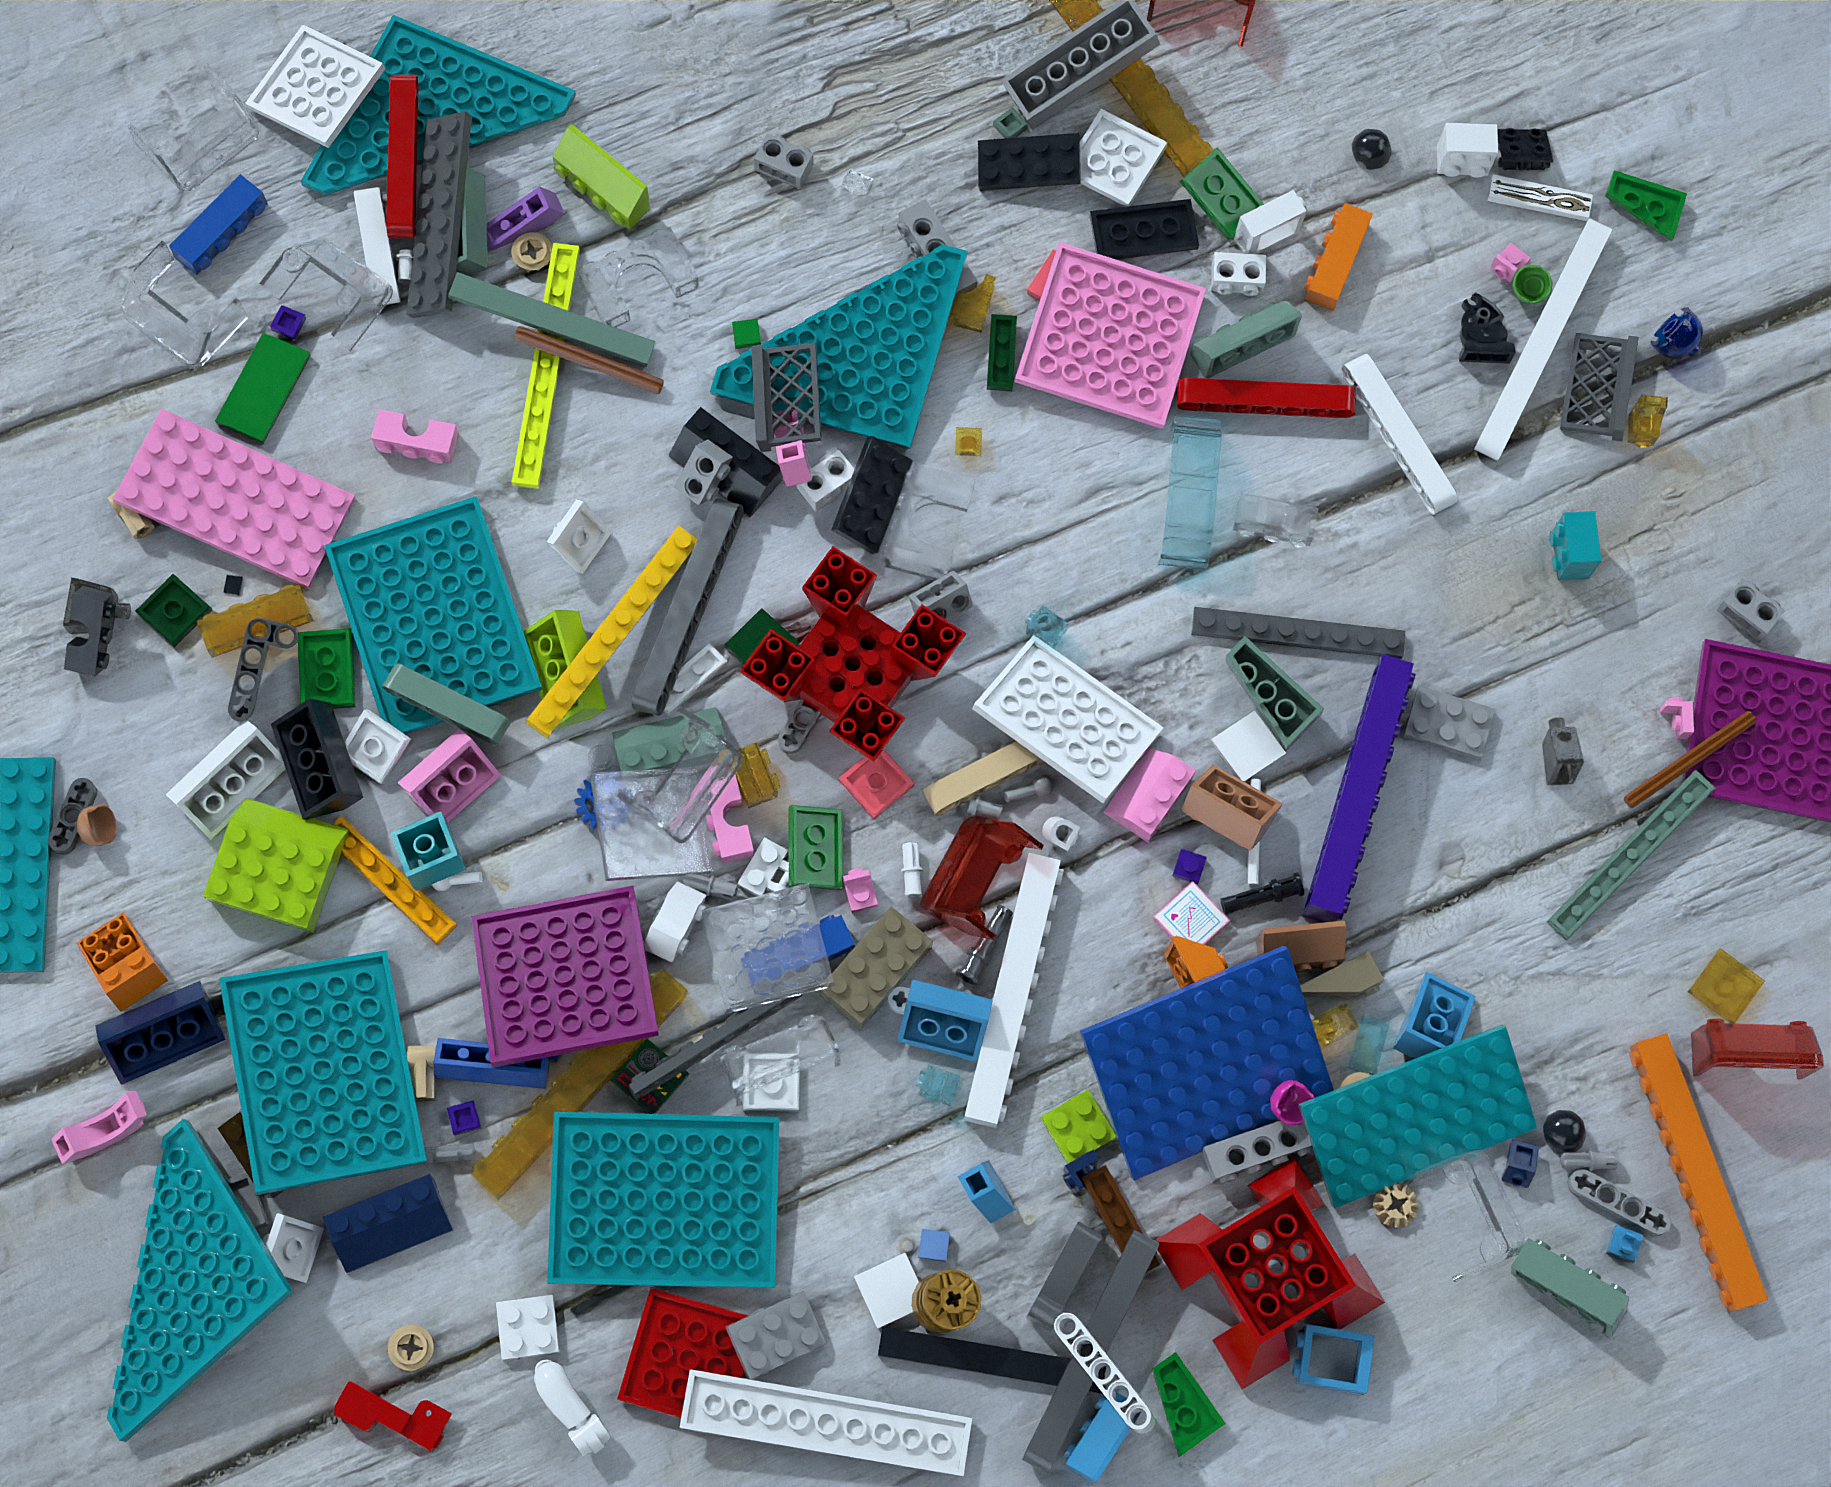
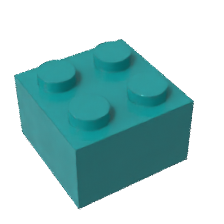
[1549,511,1601,580]
[390,811,466,891]

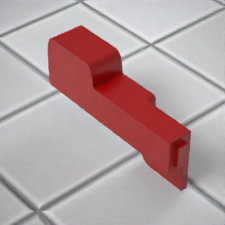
[334,1381,452,1452]

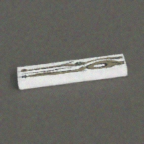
[1487,174,1593,221]

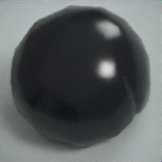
[1352,129,1391,170]
[1543,1110,1586,1154]

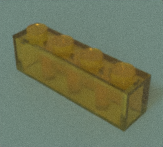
[197,584,314,658]

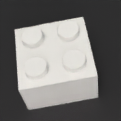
[1437,123,1498,178]

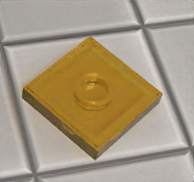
[1687,948,1765,1025]

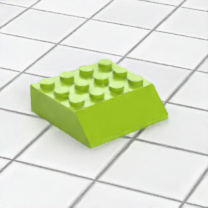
[203,798,349,933]

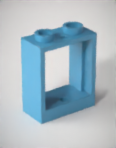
[1292,1324,1374,1395]

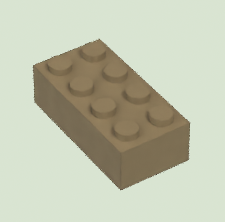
[819,906,933,1029]

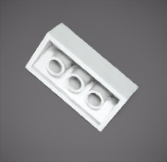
[166,720,286,840]

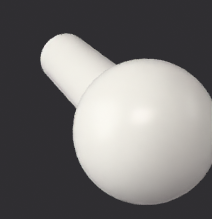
[432,872,483,892]

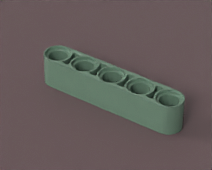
[382,663,511,746]

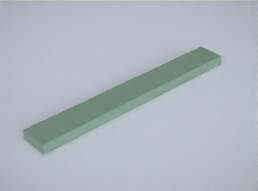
[448,272,655,367]
[1547,770,1716,941]

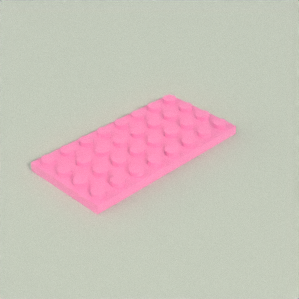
[113,408,355,589]

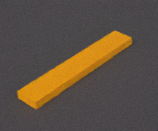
[333,816,457,945]

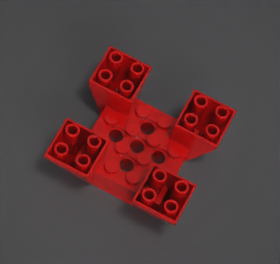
[739,546,966,762]
[1155,1157,1385,1390]

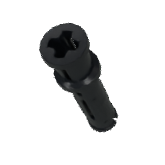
[1220,872,1305,915]

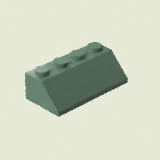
[456,166,488,276]
[1190,301,1302,378]
[612,707,729,783]

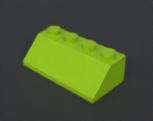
[552,124,650,230]
[523,610,607,729]

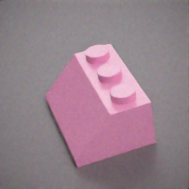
[398,729,501,823]
[1103,748,1196,842]

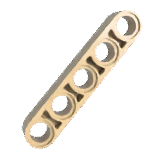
[922,741,1045,815]

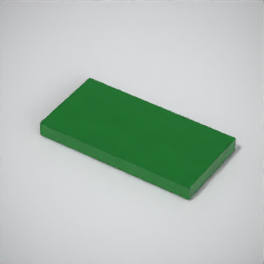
[215,333,311,444]

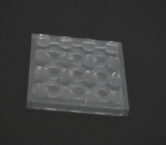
[590,767,713,881]
[701,883,835,1014]

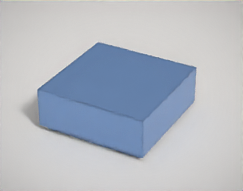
[918,1229,950,1262]

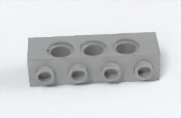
[897,199,978,304]
[1201,1121,1314,1184]

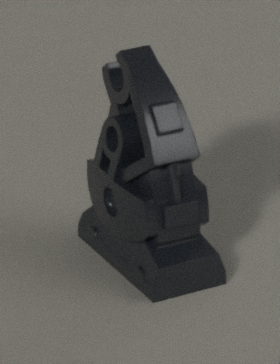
[1459,292,1516,364]

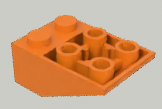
[77,912,168,1012]

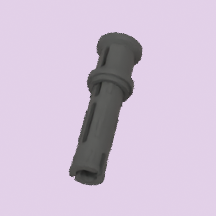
[955,905,1013,985]

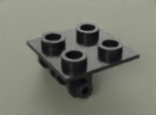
[1497,128,1553,171]

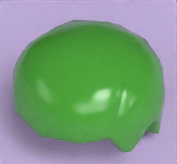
[1512,265,1553,304]

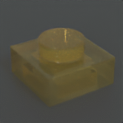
[955,427,982,456]

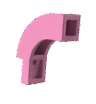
[51,1090,147,1164]

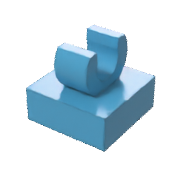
[1606,1225,1643,1263]

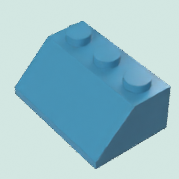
[897,979,993,1062]
[1063,1393,1141,1484]

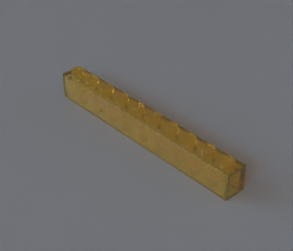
[1049,0,1213,177]
[471,968,689,1201]

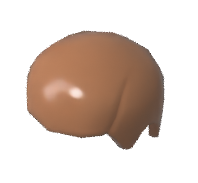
[77,804,117,846]

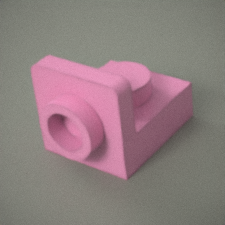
[1490,243,1531,283]
[1660,697,1694,740]
[843,868,878,913]

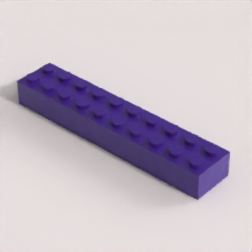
[1302,654,1416,923]

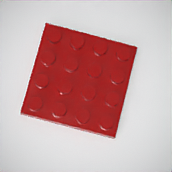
[617,1288,748,1418]

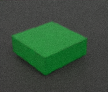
[732,319,761,349]

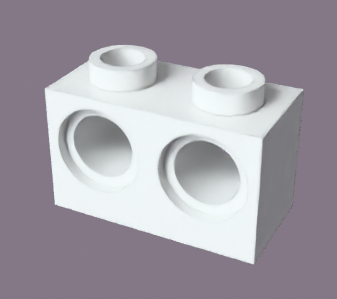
[1211,252,1266,296]
[797,450,854,512]

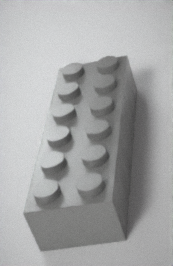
[1001,0,1160,130]

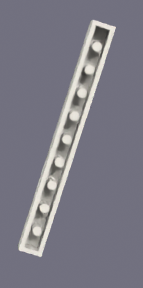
[964,853,1064,1128]

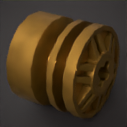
[911,1269,981,1333]

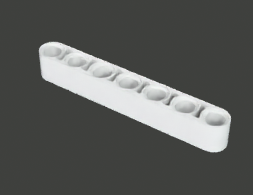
[1342,354,1458,515]

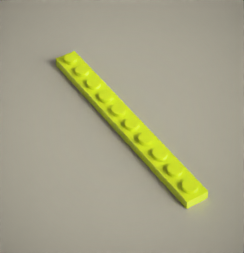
[512,243,580,489]

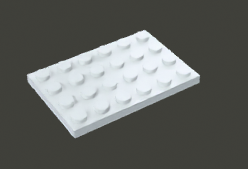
[972,635,1163,804]

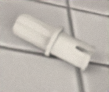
[901,842,923,898]

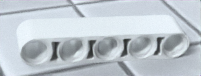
[354,187,401,307]
[1054,1313,1155,1434]

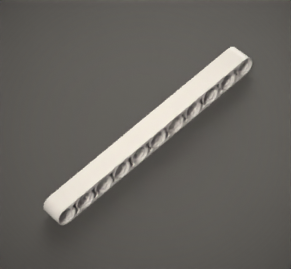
[1474,218,1612,461]

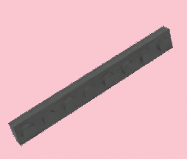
[1191,607,1405,659]
[629,966,823,1101]

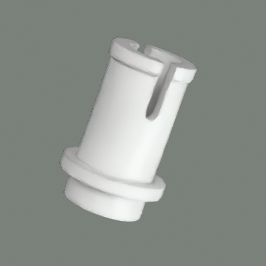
[396,249,415,284]

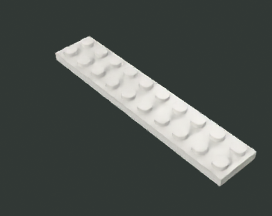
[679,1370,972,1476]

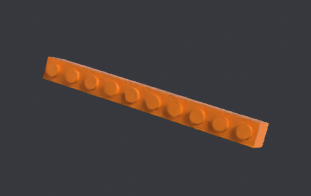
[1629,1033,1768,1313]

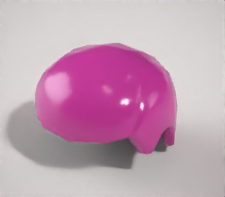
[1270,1080,1314,1126]

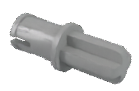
[683,872,738,901]
[1560,1150,1618,1172]

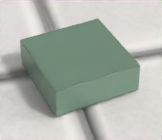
[993,107,1029,138]

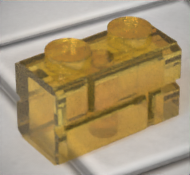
[728,743,781,808]

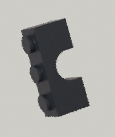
[64,586,116,677]

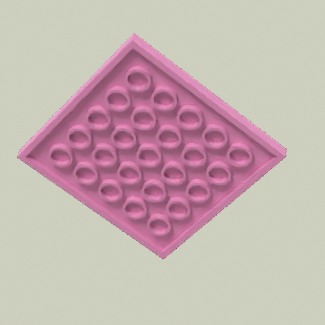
[1014,242,1206,429]

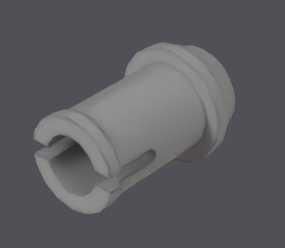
[967,796,1003,822]

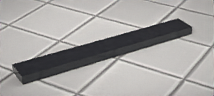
[878,1327,1106,1394]

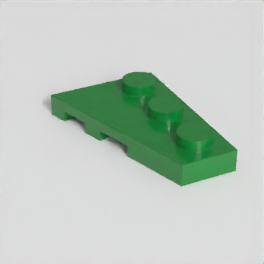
[1605,170,1687,242]
[1152,1352,1226,1457]

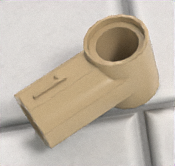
[107,491,155,539]
[407,1045,436,1101]

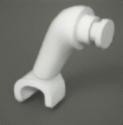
[534,1360,610,1456]

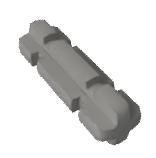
[423,1143,475,1165]

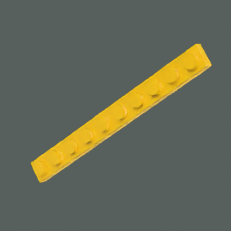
[525,525,697,739]

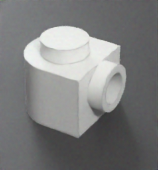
[1042,817,1080,851]

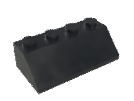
[669,407,783,517]
[271,699,363,820]

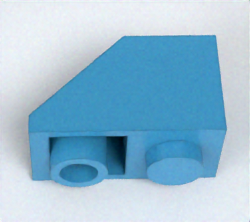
[958,1160,1016,1223]

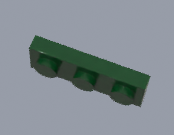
[986,314,1017,392]

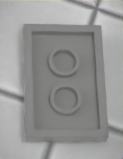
[1403,685,1495,760]
[726,1291,827,1380]

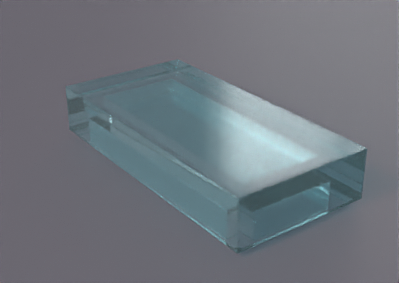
[1348,1014,1390,1075]

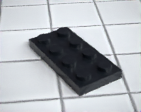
[978,133,1081,191]
[1089,199,1199,260]
[831,436,913,554]

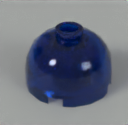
[1650,307,1703,359]

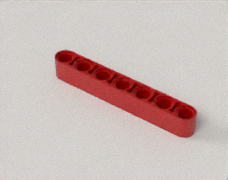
[386,75,419,238]
[1177,378,1356,418]

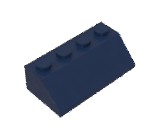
[95,981,226,1085]
[323,1174,453,1273]

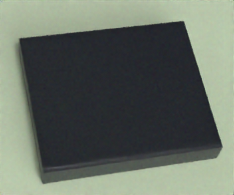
[223,575,243,595]

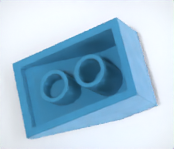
[1393,972,1476,1059]

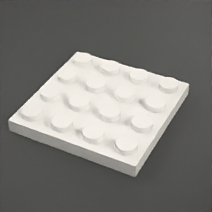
[245,25,386,148]

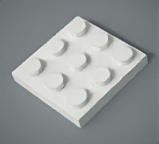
[1080,109,1167,207]

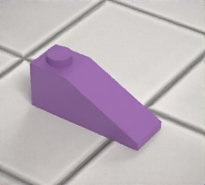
[487,186,565,250]

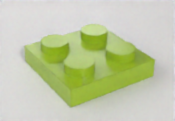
[1040,1089,1117,1164]

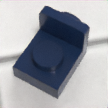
[1501,1139,1539,1188]
[1062,1149,1100,1193]

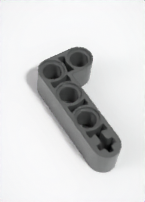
[228,618,299,721]
[1026,1221,1103,1332]

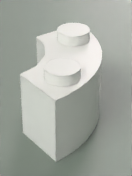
[644,881,707,962]

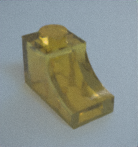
[950,274,996,333]
[1627,395,1668,448]
[1311,1003,1360,1049]

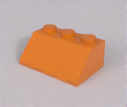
[1163,935,1228,988]

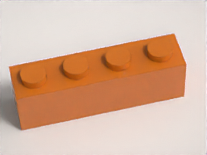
[1304,203,1373,311]

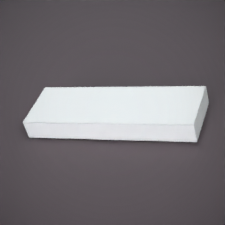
[664,643,728,717]

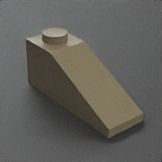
[1300,951,1385,998]

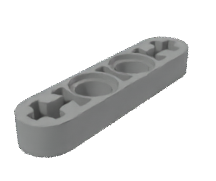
[1567,1169,1671,1236]

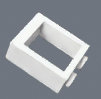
[1234,190,1307,254]

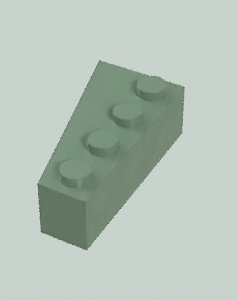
[1226,636,1324,752]
[1511,1238,1629,1339]

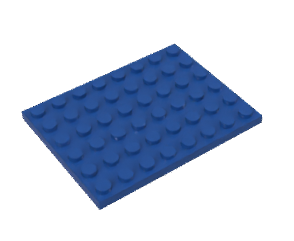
[1080,945,1334,1181]

